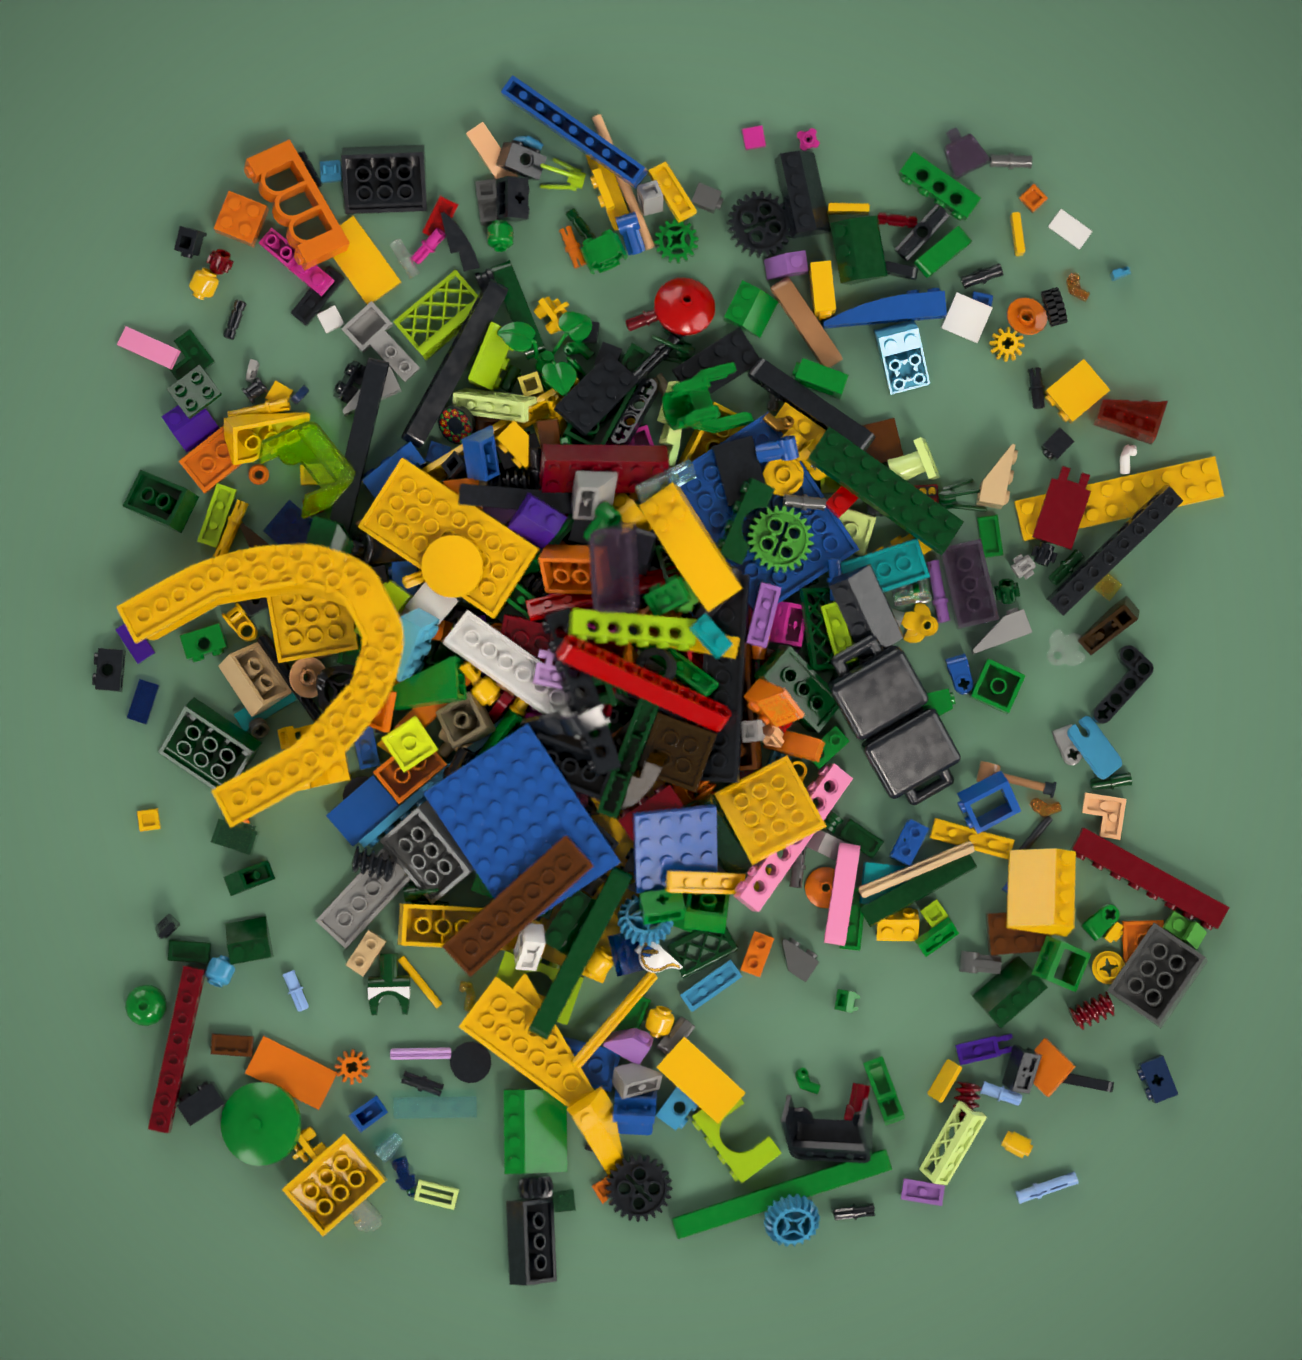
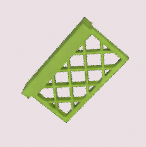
[393,269,478,361]

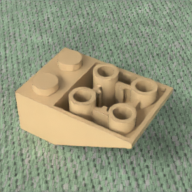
[976,444,1018,509]

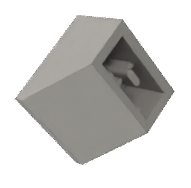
[571,471,618,520]

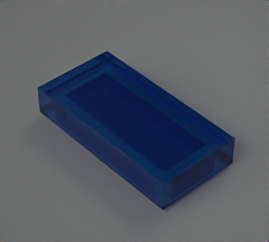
[127,679,160,725]

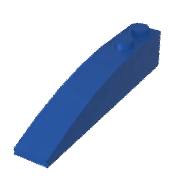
[823,288,947,329]

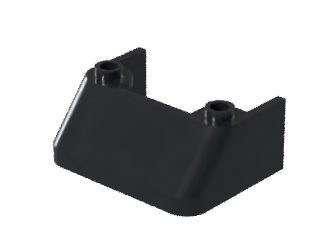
[781,1095,873,1163]

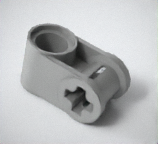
[1052,724,1082,765]

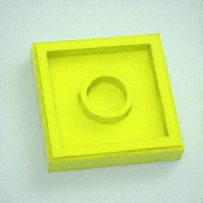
[381,715,439,773]

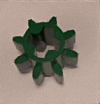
[994,579,1020,604]

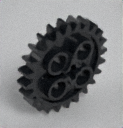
[727,191,791,258]
[605,1154,673,1222]

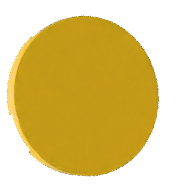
[421,535,484,598]

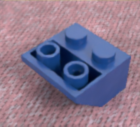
[462,426,500,481]

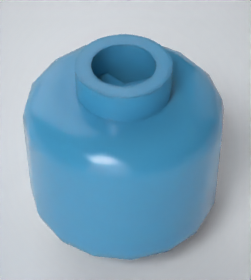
[205,955,235,988]

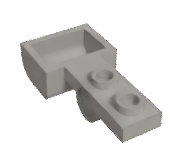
[341,301,420,382]

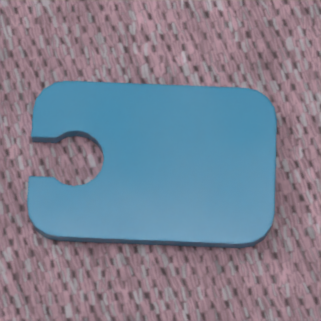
[1067,716,1122,780]

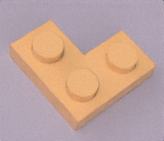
[1082,792,1126,840]

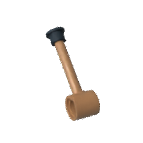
[976,761,1057,798]

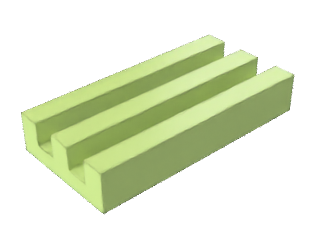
[414,1179,459,1210]

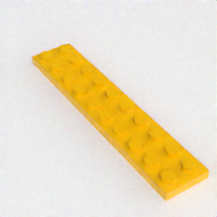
[1014,456,1224,542]

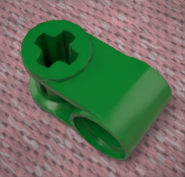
[1081,904,1120,941]

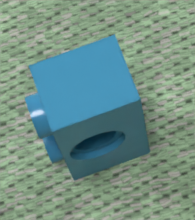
[656,1086,698,1131]

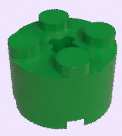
[580,229,628,274]

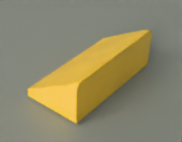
[928,1059,962,1103]

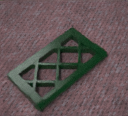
[667,926,739,978]

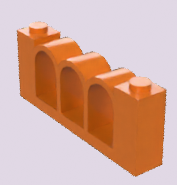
[244,139,350,270]

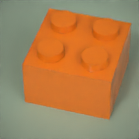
[213,191,269,247]

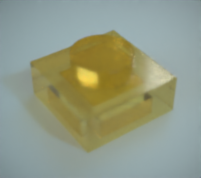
[1093,574,1122,601]

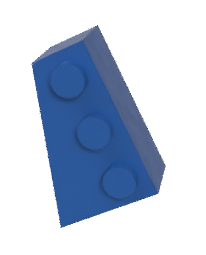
[362,442,427,499]

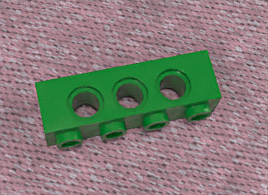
[898,152,981,221]

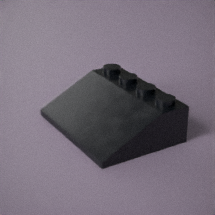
[341,145,427,214]

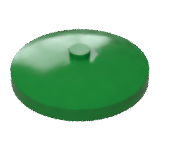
[221,1082,301,1166]

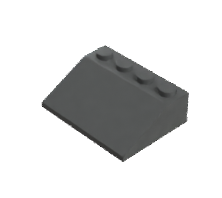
[380,800,475,904]
[1107,923,1208,1029]

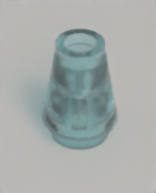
[373,1132,404,1163]

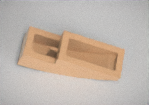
[466,122,519,180]

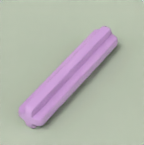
[390,1047,451,1060]

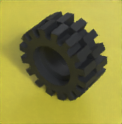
[1041,287,1068,327]

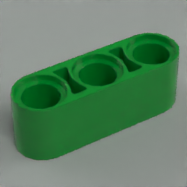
[914,226,972,279]

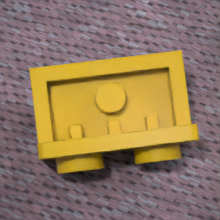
[876,908,919,941]

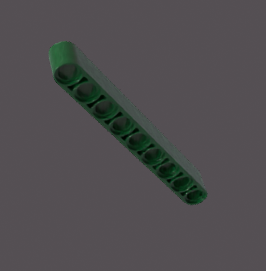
[528,866,633,1040]

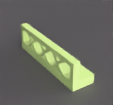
[453,388,537,423]
[919,1101,987,1185]

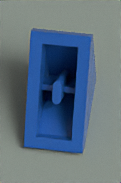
[348,1095,388,1133]

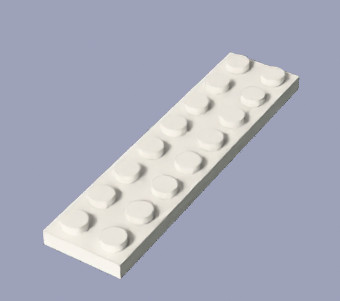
[443,610,588,740]

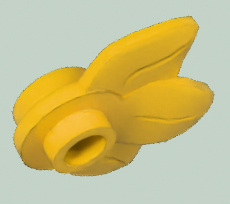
[901,603,939,643]

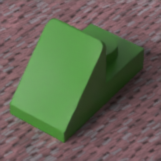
[1162,911,1207,950]

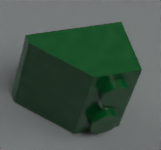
[225,916,274,965]

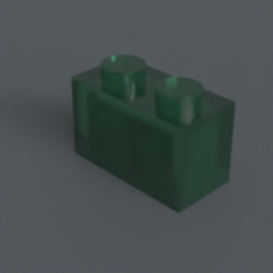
[211,817,260,855]

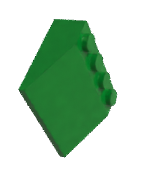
[504,1089,568,1174]

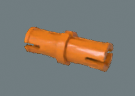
[559,226,586,269]

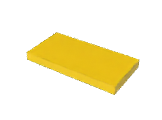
[333,216,401,304]
[656,1036,746,1124]

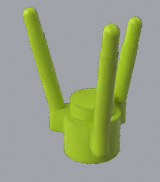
[540,158,586,191]

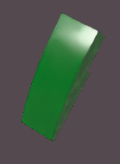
[863,1056,905,1126]

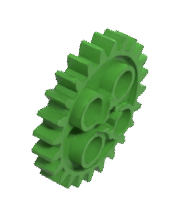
[746,505,814,573]

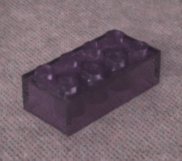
[940,539,999,630]

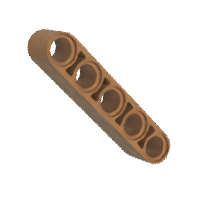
[770,276,843,368]

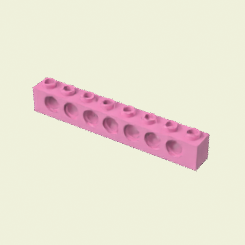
[733,763,853,912]

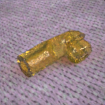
[459,981,476,1012]

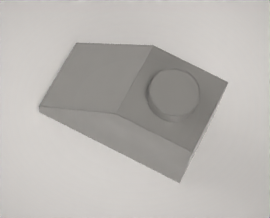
[612,1063,662,1099]

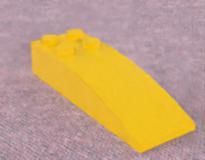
[639,482,742,612]
[397,903,519,951]

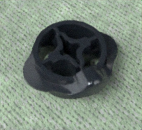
[316,664,356,712]

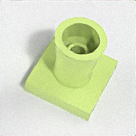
[887,437,940,481]

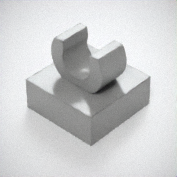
[741,720,765,742]

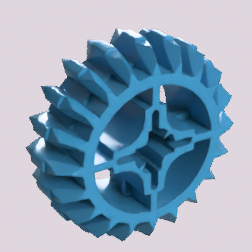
[617,894,673,947]
[764,1194,820,1247]

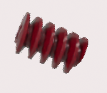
[1068,991,1115,1030]
[953,1081,982,1122]

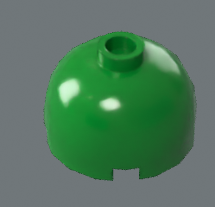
[125,985,167,1026]

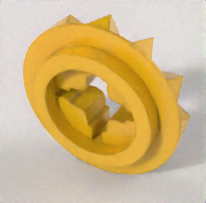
[1092,951,1125,984]

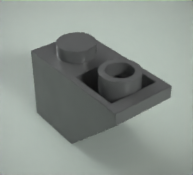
[782,937,819,982]

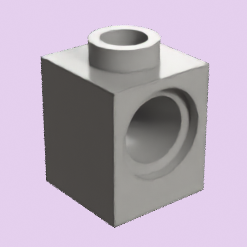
[637,180,663,216]

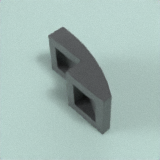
[475,179,497,226]

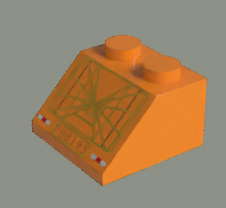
[744,678,805,728]

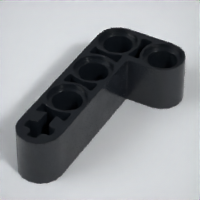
[1091,645,1154,724]

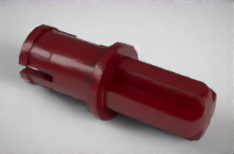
[625,309,658,331]

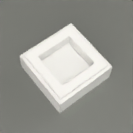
[317,306,345,334]

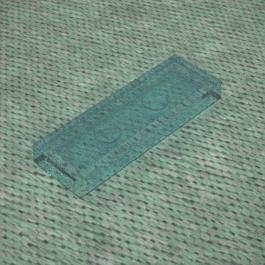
[635,459,696,504]

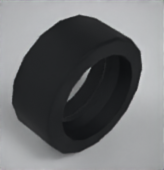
[635,647,677,681]

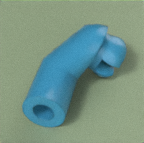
[513,136,543,150]

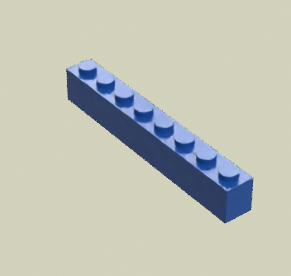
[501,75,648,189]

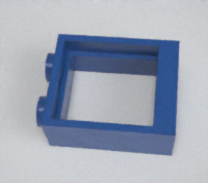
[957,771,1021,834]
[889,819,929,866]

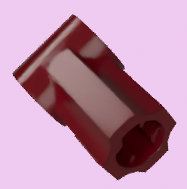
[844,1083,870,1121]

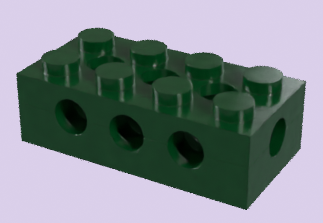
[754,645,839,733]

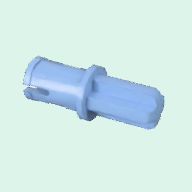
[282,970,309,1012]
[980,1081,1022,1106]

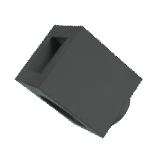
[691,183,724,214]

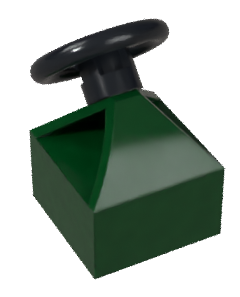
[305,516,374,564]

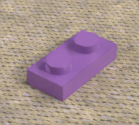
[900,1178,945,1206]

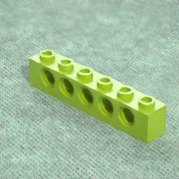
[569,609,697,651]

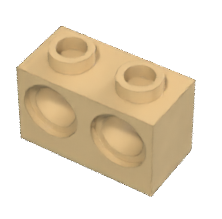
[346,930,387,976]

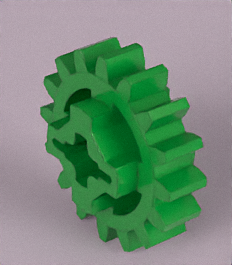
[654,218,699,264]

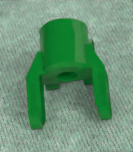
[662,362,754,433]

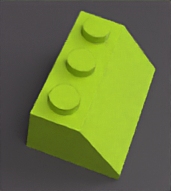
[468,322,514,391]

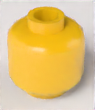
[189,268,219,300]
[470,675,501,706]
[585,946,614,978]
[645,1006,675,1038]

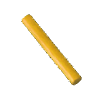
[398,956,443,1009]

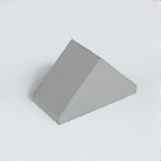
[805,830,844,860]

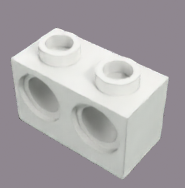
[514,923,545,971]

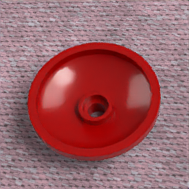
[654,277,715,335]

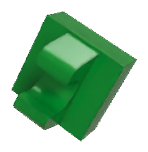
[834,989,860,1013]

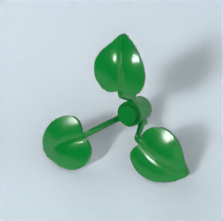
[497,311,592,397]

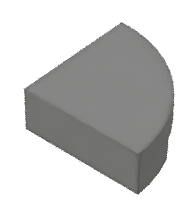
[246,359,260,383]

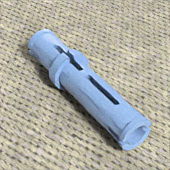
[1015,1171,1079,1204]

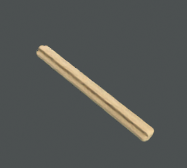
[859,841,975,898]

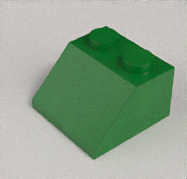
[724,280,779,338]

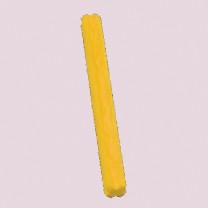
[571,972,658,1069]

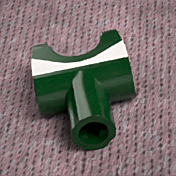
[368,954,411,1015]

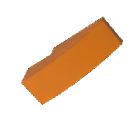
[763,731,825,763]

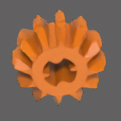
[335,1049,370,1085]

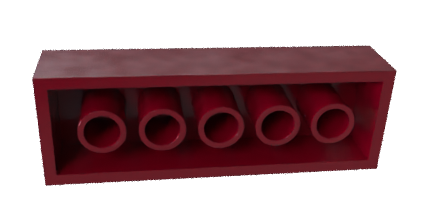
[539,444,669,494]

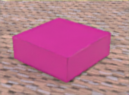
[742,126,766,150]

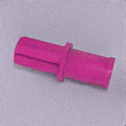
[411,228,446,264]

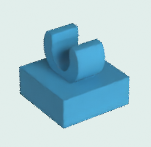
[320,160,342,183]

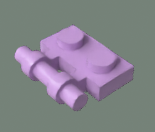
[532,649,578,690]

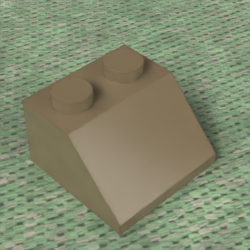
[435,691,496,748]

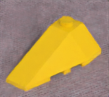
[224,412,310,465]
[567,1086,624,1176]

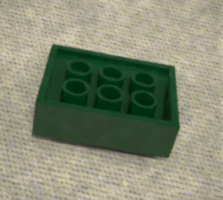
[158,697,262,789]

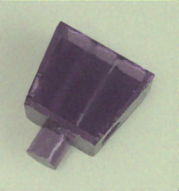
[944,127,990,180]

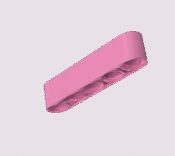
[824,842,860,946]

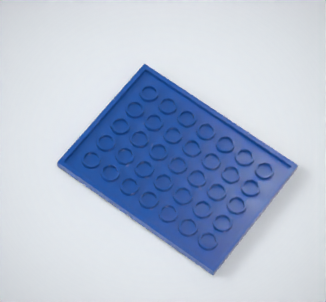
[667,412,860,611]
[423,723,621,917]

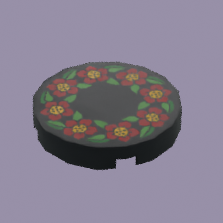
[438,404,476,445]

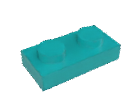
[689,613,733,659]

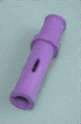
[926,560,951,623]

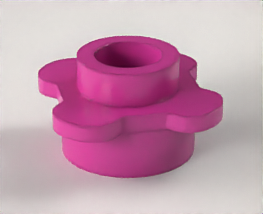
[797,128,819,151]

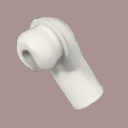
[1120,444,1137,474]

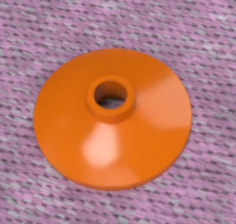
[1007,298,1047,335]
[805,867,835,908]

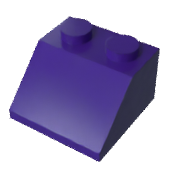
[161,405,220,453]
[507,493,567,549]

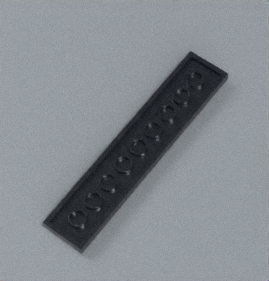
[700,574,750,783]

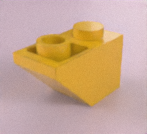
[496,421,529,469]

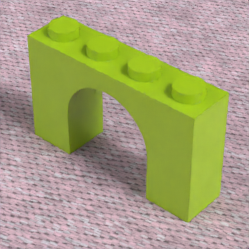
[497,948,584,1025]
[691,1099,782,1183]

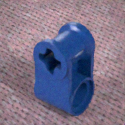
[945,653,973,695]

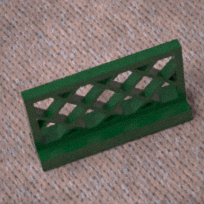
[799,588,860,670]

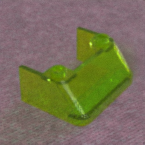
[258,421,355,519]

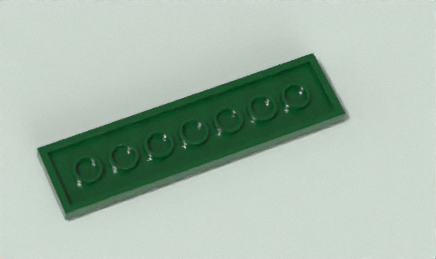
[806,427,964,556]

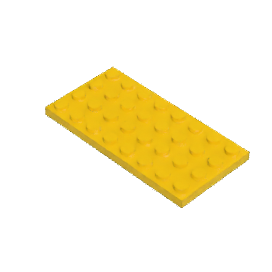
[358,458,539,619]

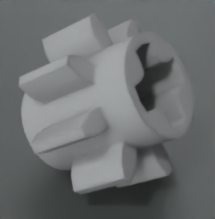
[1011,554,1036,579]

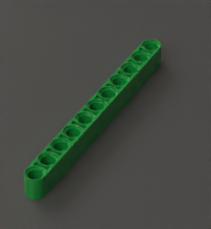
[671,1149,892,1239]

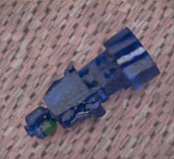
[391,1156,416,1197]

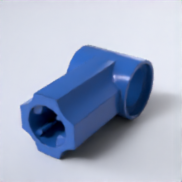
[615,212,645,255]
[756,435,799,463]

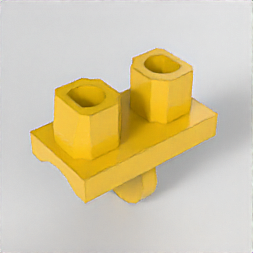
[534,297,570,334]
[292,1126,327,1163]

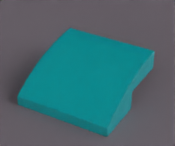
[859,862,906,904]

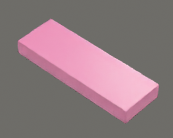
[117,326,181,370]

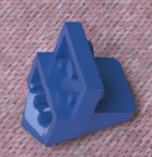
[613,1090,657,1135]

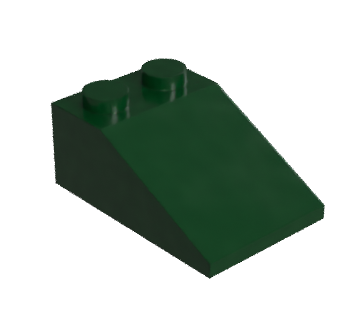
[123,469,199,534]

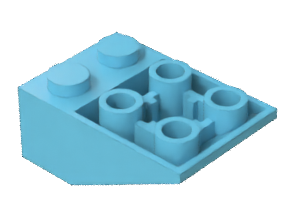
[874,320,930,394]
[397,608,440,682]

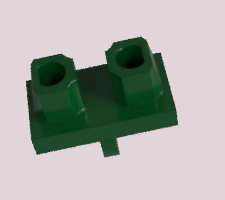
[591,675,624,706]

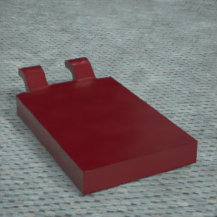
[1032,466,1091,550]

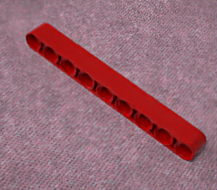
[556,635,731,732]

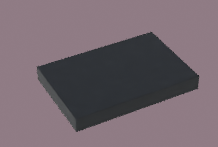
[712,436,765,507]

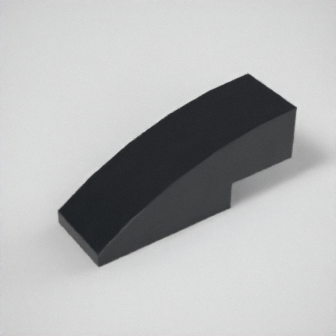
[440,211,480,272]

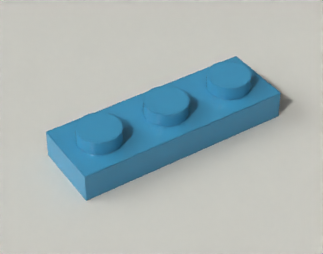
[680,959,743,1012]

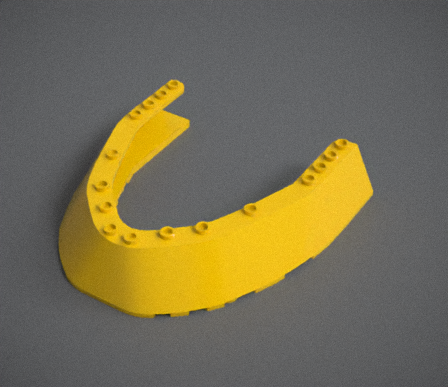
[116,544,404,828]

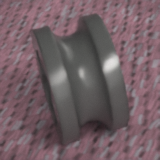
[249,717,269,738]

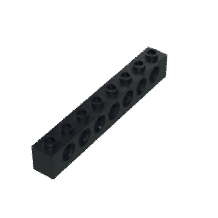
[1046,485,1183,616]
[542,608,621,776]

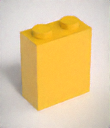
[809,260,836,320]
[1044,359,1110,424]

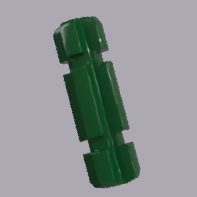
[566,208,597,240]

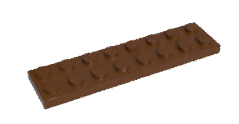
[442,834,594,977]

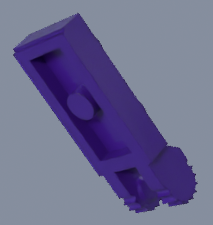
[955,1033,1013,1065]

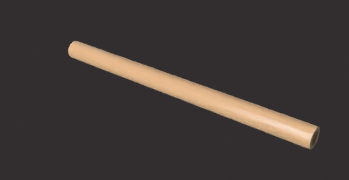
[592,114,655,250]

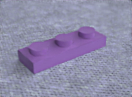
[746,582,781,648]

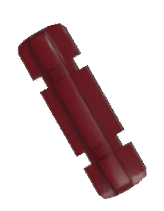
[878,212,917,228]

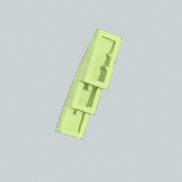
[657,381,682,468]

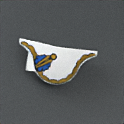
[634,942,683,973]

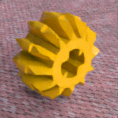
[989,327,1025,362]

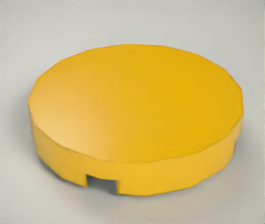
[763,459,804,497]

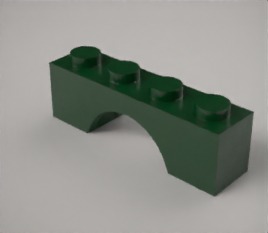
[716,478,775,565]

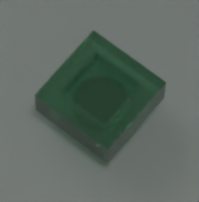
[553,1189,576,1213]

